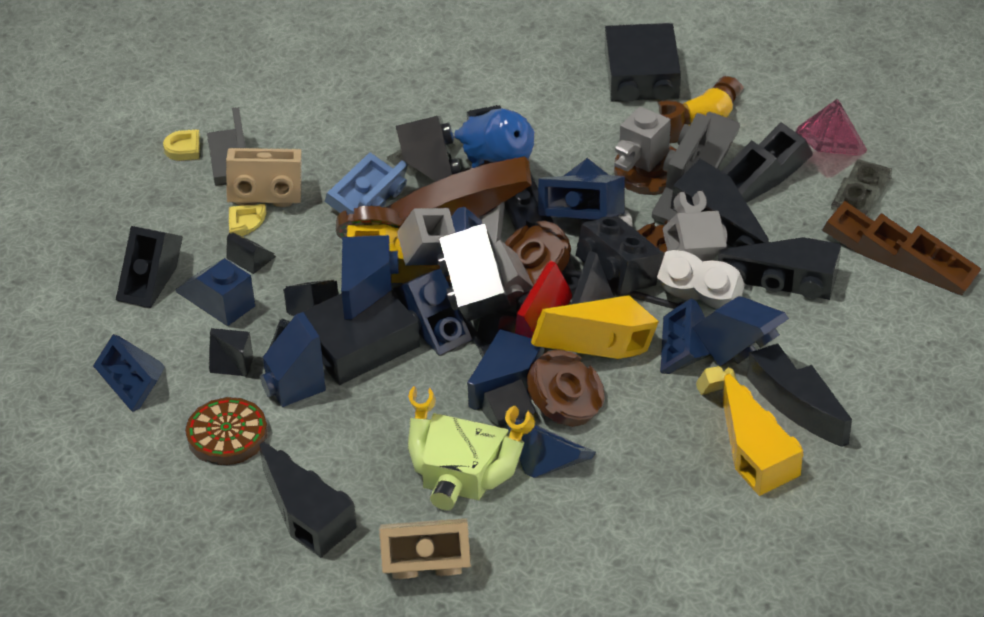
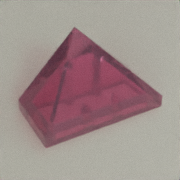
[795,98,867,156]

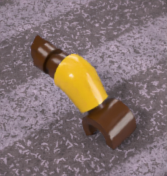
[658,76,744,143]

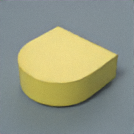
[163,130,200,161]

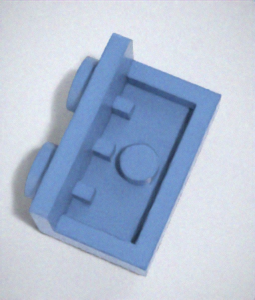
[324,152,408,215]

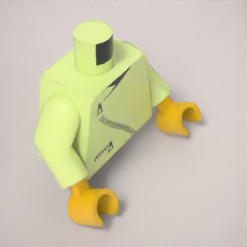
[408,386,535,510]

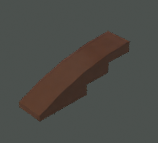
[386,156,531,219]
[822,201,982,295]

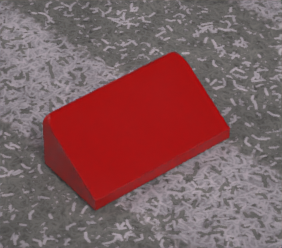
[515,261,572,338]

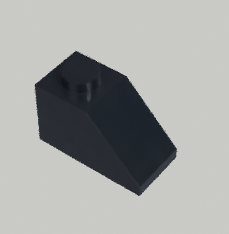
[116,226,183,308]

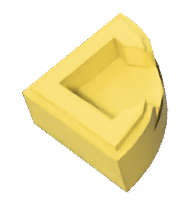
[229,204,266,236]
[696,366,738,395]

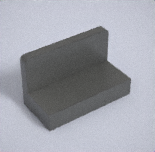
[207,107,246,186]

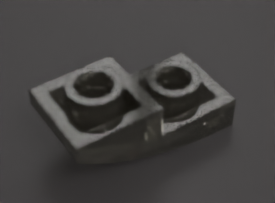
[831,159,892,217]

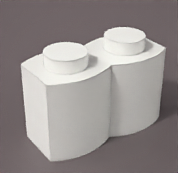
[657,250,745,309]

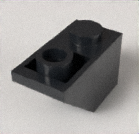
[396,115,462,182]

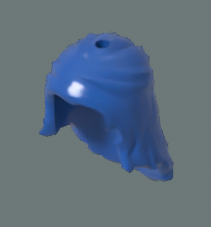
[454,108,535,168]

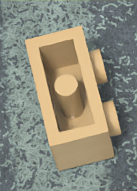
[226,148,302,207]
[379,518,471,579]

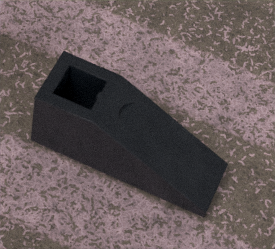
[670,158,769,248]
[718,237,842,300]
[259,441,357,558]

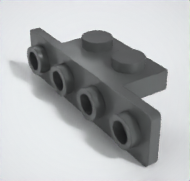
[652,112,740,223]

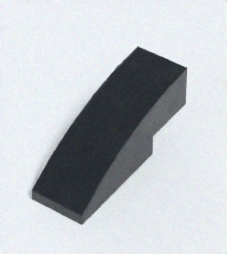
[722,122,813,203]
[747,343,852,447]

